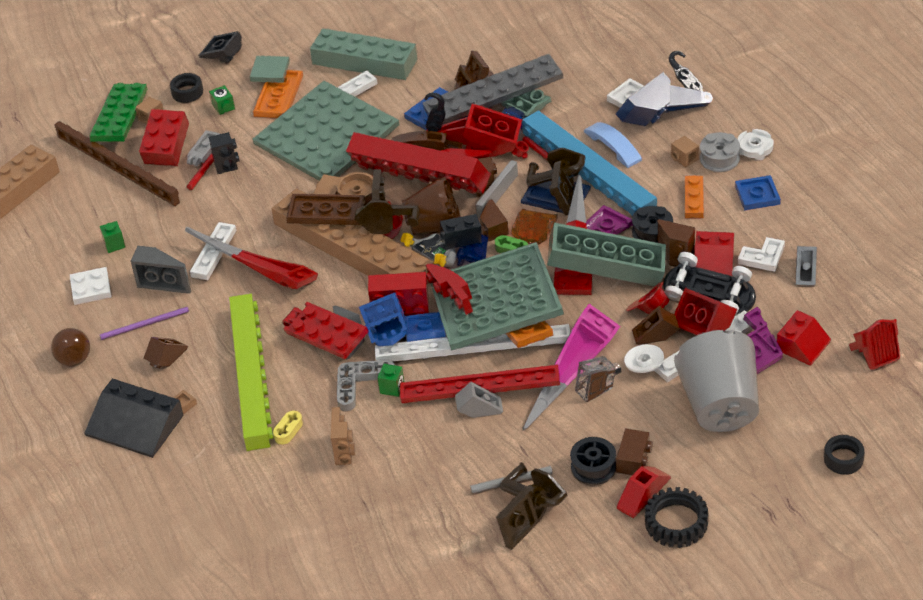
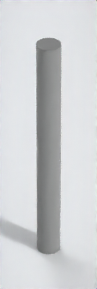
[470,466,553,494]

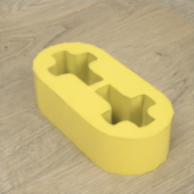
[273,411,303,445]

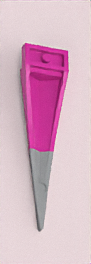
[523,304,620,430]

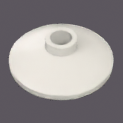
[624,344,664,373]

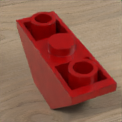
[617,466,671,519]

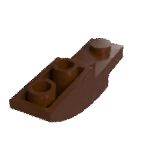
[391,131,463,151]

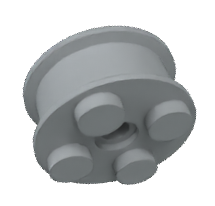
[700,132,740,172]

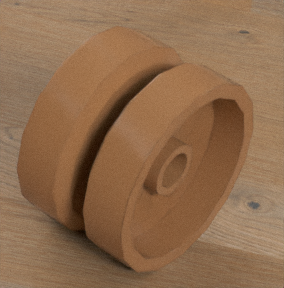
[337,172,373,206]

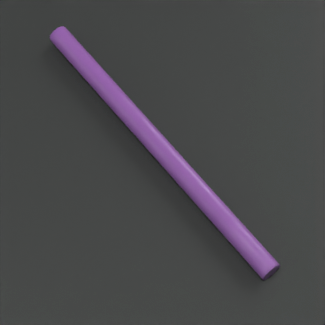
[100,307,189,340]

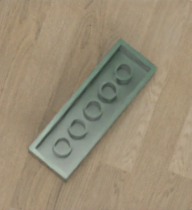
[310,28,418,80]
[547,223,666,287]

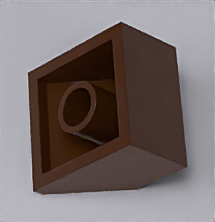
[658,219,695,267]

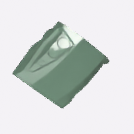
[501,90,552,118]

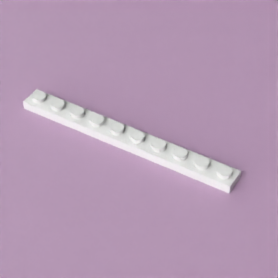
[375,324,570,361]

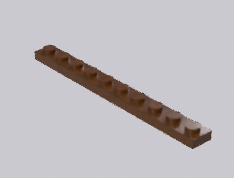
[54,121,180,207]

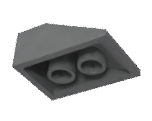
[131,246,191,294]

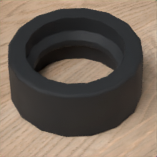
[170,73,203,103]
[824,435,865,475]

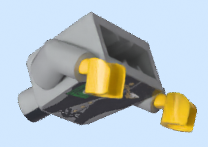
[400,233,456,268]

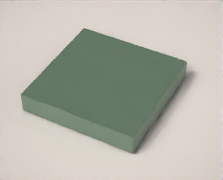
[250,56,290,83]

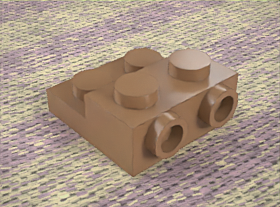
[331,407,355,465]

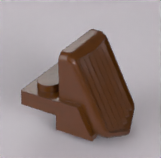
[454,50,494,90]

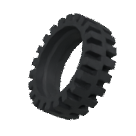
[645,487,709,548]

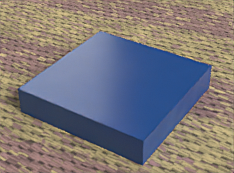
[735,175,781,211]
[405,312,446,342]

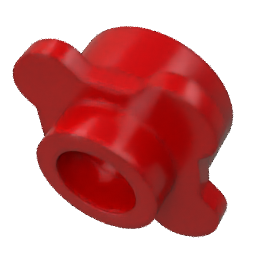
[511,141,529,159]

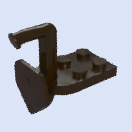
[526,148,586,216]
[354,169,420,234]
[496,462,568,550]

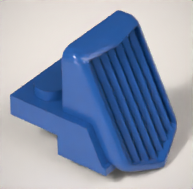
[359,292,408,346]

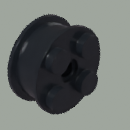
[632,206,673,243]
[570,437,616,485]

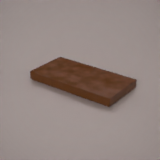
[286,194,365,225]

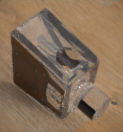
[575,356,621,402]

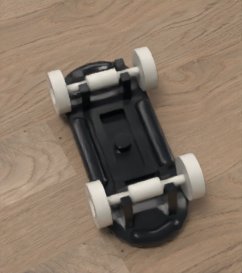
[663,252,756,315]

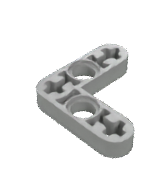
[337,360,394,411]

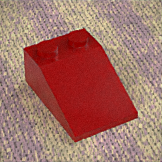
[695,231,734,276]

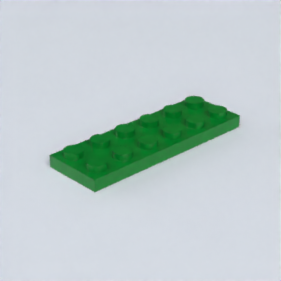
[89,83,148,142]

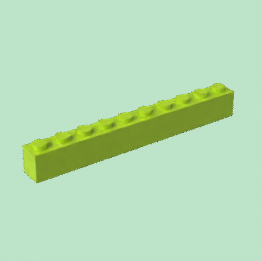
[229,293,273,451]

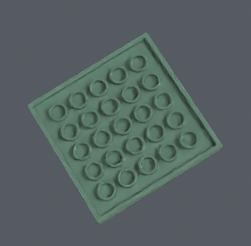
[252,81,400,181]
[431,242,564,351]

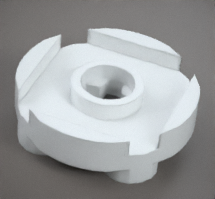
[738,129,774,160]

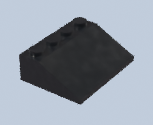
[84,378,184,458]

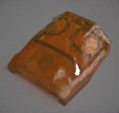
[511,209,558,245]

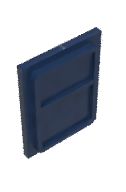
[521,173,591,214]

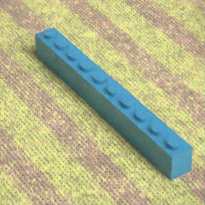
[522,110,657,216]

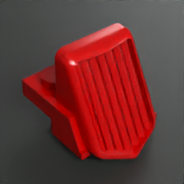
[849,319,901,370]

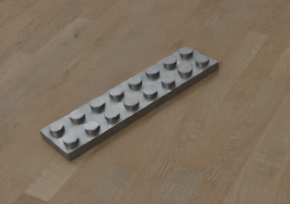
[422,54,564,125]

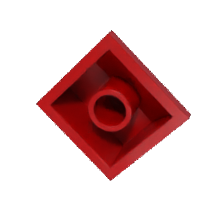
[777,310,831,366]

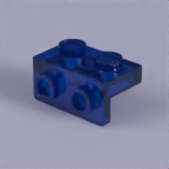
[456,234,488,267]

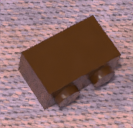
[616,428,653,475]

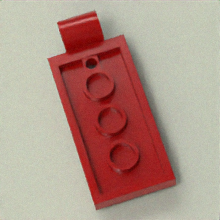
[282,302,369,359]

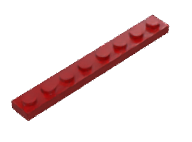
[400,364,560,403]

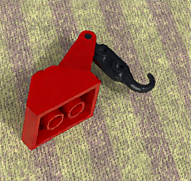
[424,92,522,157]

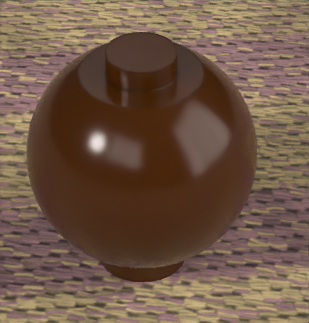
[51,328,90,366]

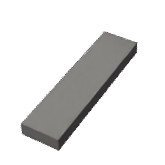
[476,160,518,218]

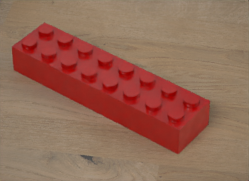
[346,132,491,194]

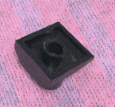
[198,31,242,63]

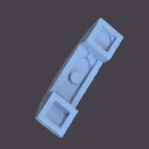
[584,122,642,168]

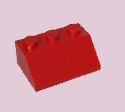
[674,288,737,335]

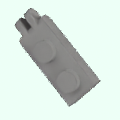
[187,130,220,166]

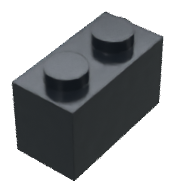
[440,214,481,250]

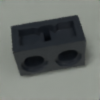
[208,132,240,175]

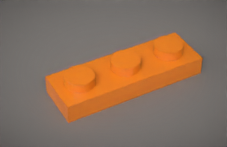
[685,175,704,218]

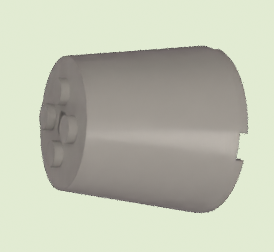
[674,330,759,432]

